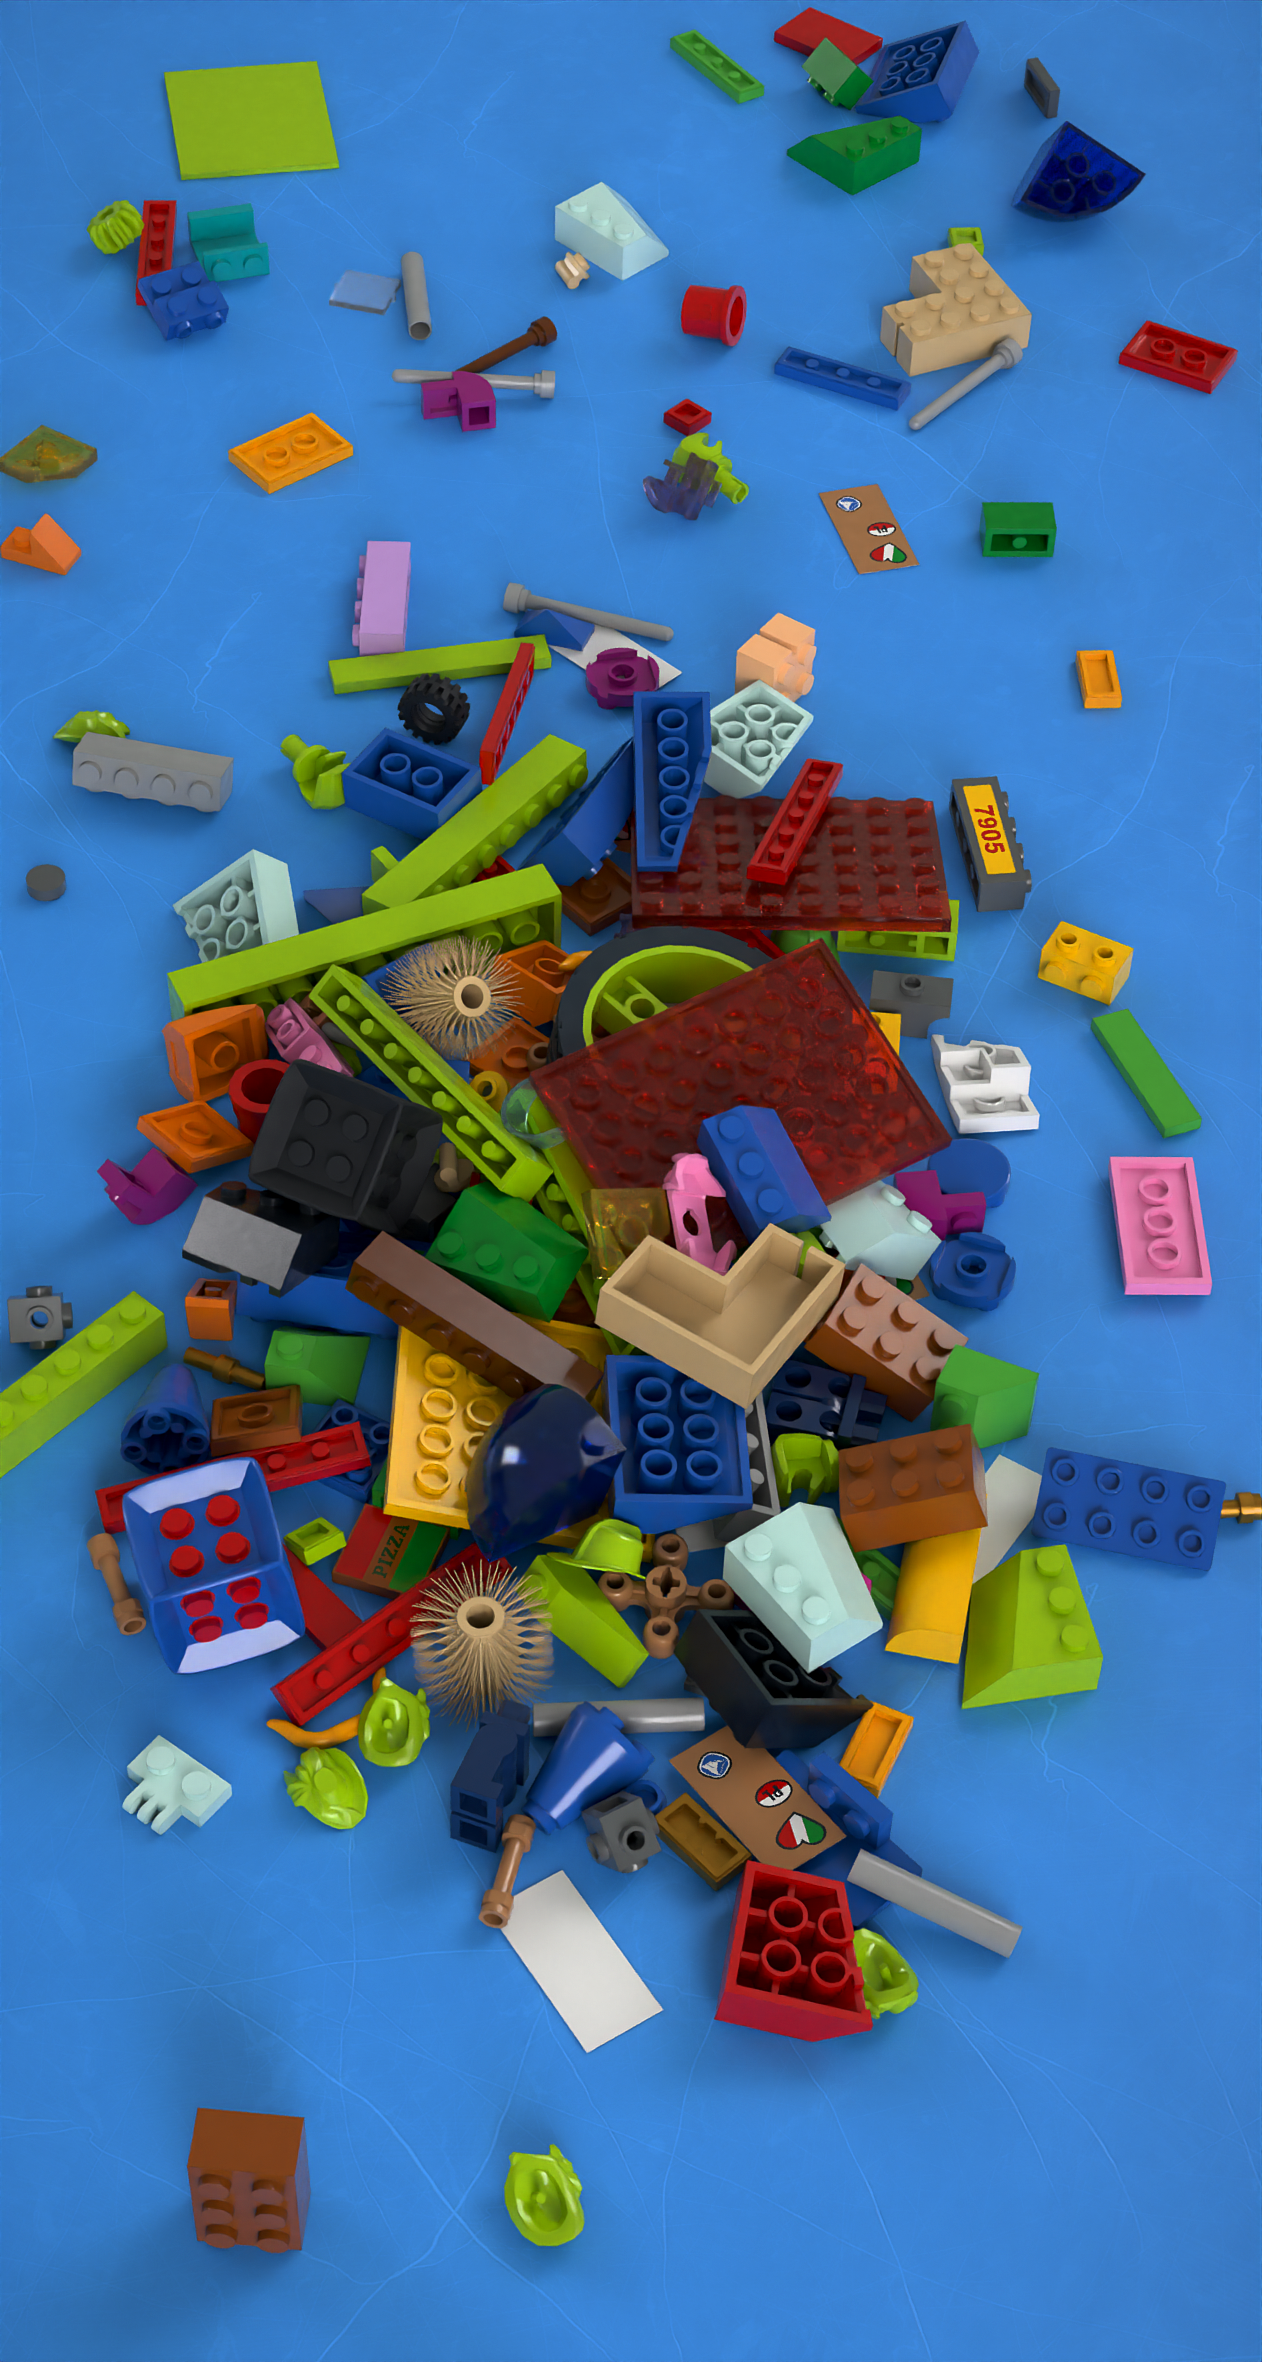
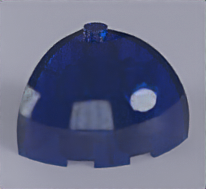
[1011,121,1146,222]
[464,1384,626,1563]

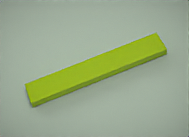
[328,634,551,694]

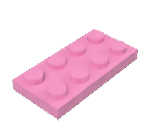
[1108,1157,1212,1295]

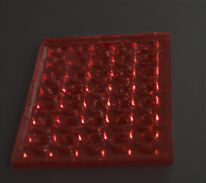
[629,795,952,932]
[529,938,952,1253]

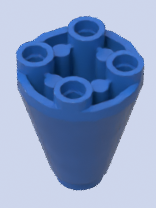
[120,1363,211,1475]
[521,1701,655,1835]

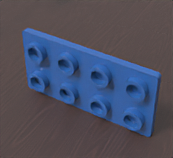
[1031,1447,1226,1571]
[775,1749,922,1931]

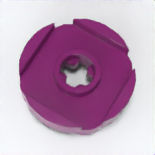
[586,648,660,710]

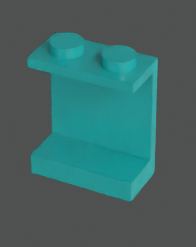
[187,203,270,282]

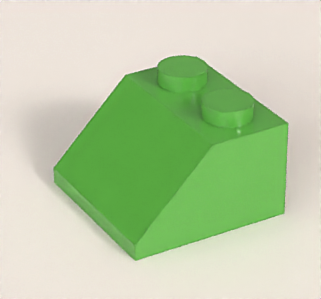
[930,1344,1039,1449]

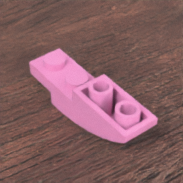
[265,997,355,1078]

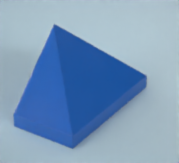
[514,609,595,651]
[303,886,371,924]

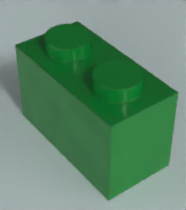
[801,37,874,110]
[979,502,1057,557]

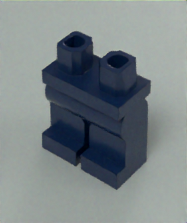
[765,1359,888,1451]
[451,1699,531,1853]

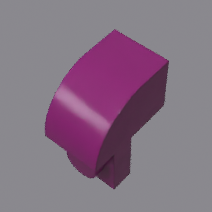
[421,371,496,432]
[97,1147,198,1225]
[893,1170,986,1241]

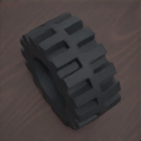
[397,673,470,745]

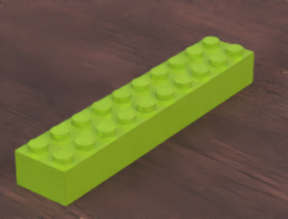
[167,863,562,1039]

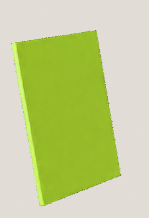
[164,61,339,180]

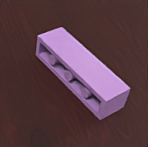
[352,541,411,657]

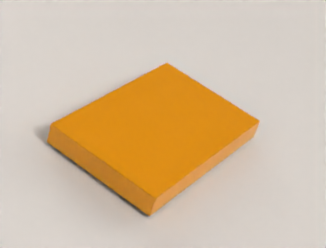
[228,412,353,494]

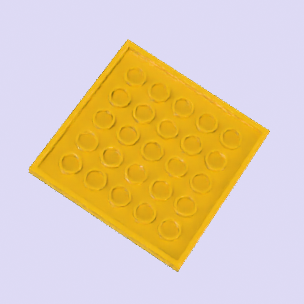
[383,1311,655,1563]

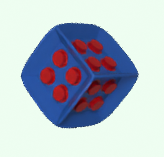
[122,1457,305,1674]

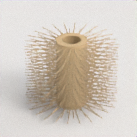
[380,936,524,1061]
[409,1559,555,1732]

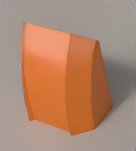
[488,939,576,1027]
[162,1004,269,1102]

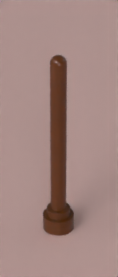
[455,316,557,373]

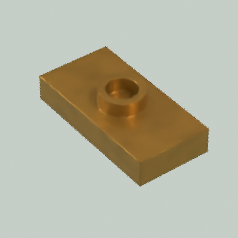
[655,1792,752,1891]

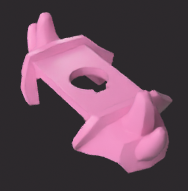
[662,1152,737,1276]

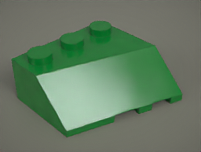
[787,116,922,196]
[424,1180,589,1323]

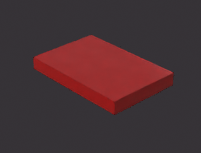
[774,7,883,65]
[1119,320,1238,394]

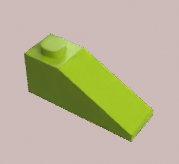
[837,897,959,961]
[514,1555,649,1688]

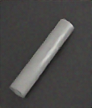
[401,252,432,340]
[533,1697,705,1737]
[847,1849,1023,1958]

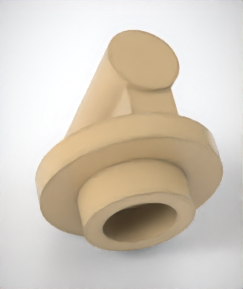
[555,251,591,289]
[434,1143,476,1193]

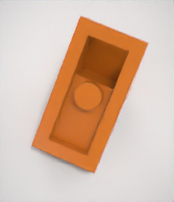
[0,513,81,575]
[185,1278,237,1341]

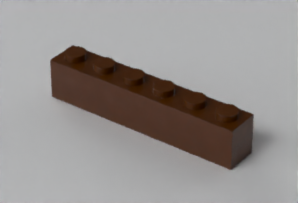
[345,1231,604,1432]

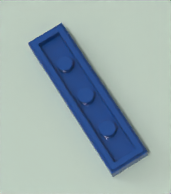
[774,346,911,411]

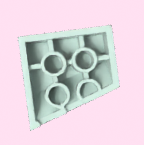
[555,182,669,281]
[704,679,813,801]
[172,849,299,963]
[810,1158,941,1280]
[723,1502,883,1673]

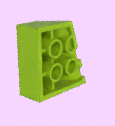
[961,1544,1103,1709]

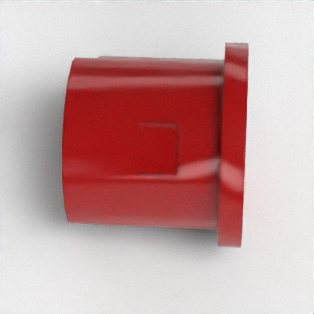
[681,285,747,347]
[228,1059,290,1144]

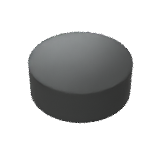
[26,864,66,901]

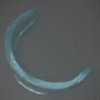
[500,1073,567,1149]

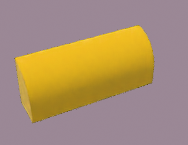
[885,1494,987,1664]

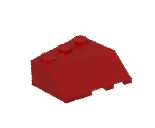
[714,1860,873,2042]

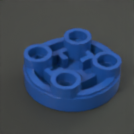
[927,1138,1011,1208]

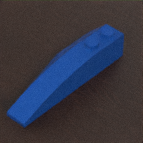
[632,691,712,872]
[516,736,634,886]

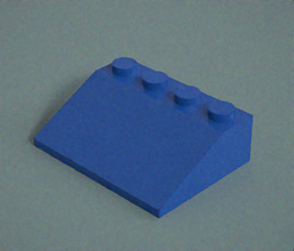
[854,20,980,123]
[236,1231,432,1340]
[601,1355,753,1534]

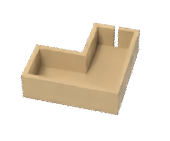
[880,243,1032,377]
[595,1223,846,1409]

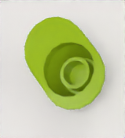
[547,1518,646,1580]

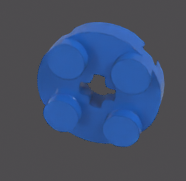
[929,1232,1016,1312]

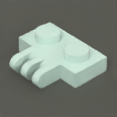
[122,1735,232,1835]

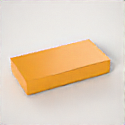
[1075,650,1122,708]
[839,1700,914,1799]

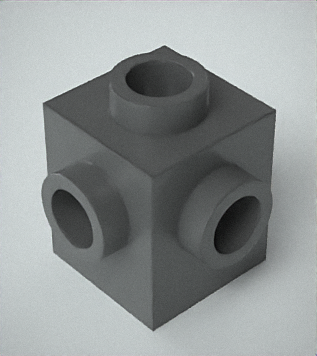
[7,1286,73,1349]
[581,1791,662,1873]

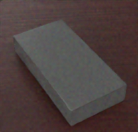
[1024,58,1060,118]

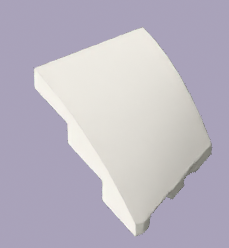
[931,1034,1040,1134]

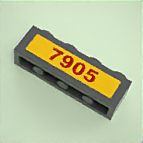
[949,776,1032,912]

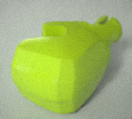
[671,432,749,504]
[280,734,351,809]
[771,1433,839,1507]

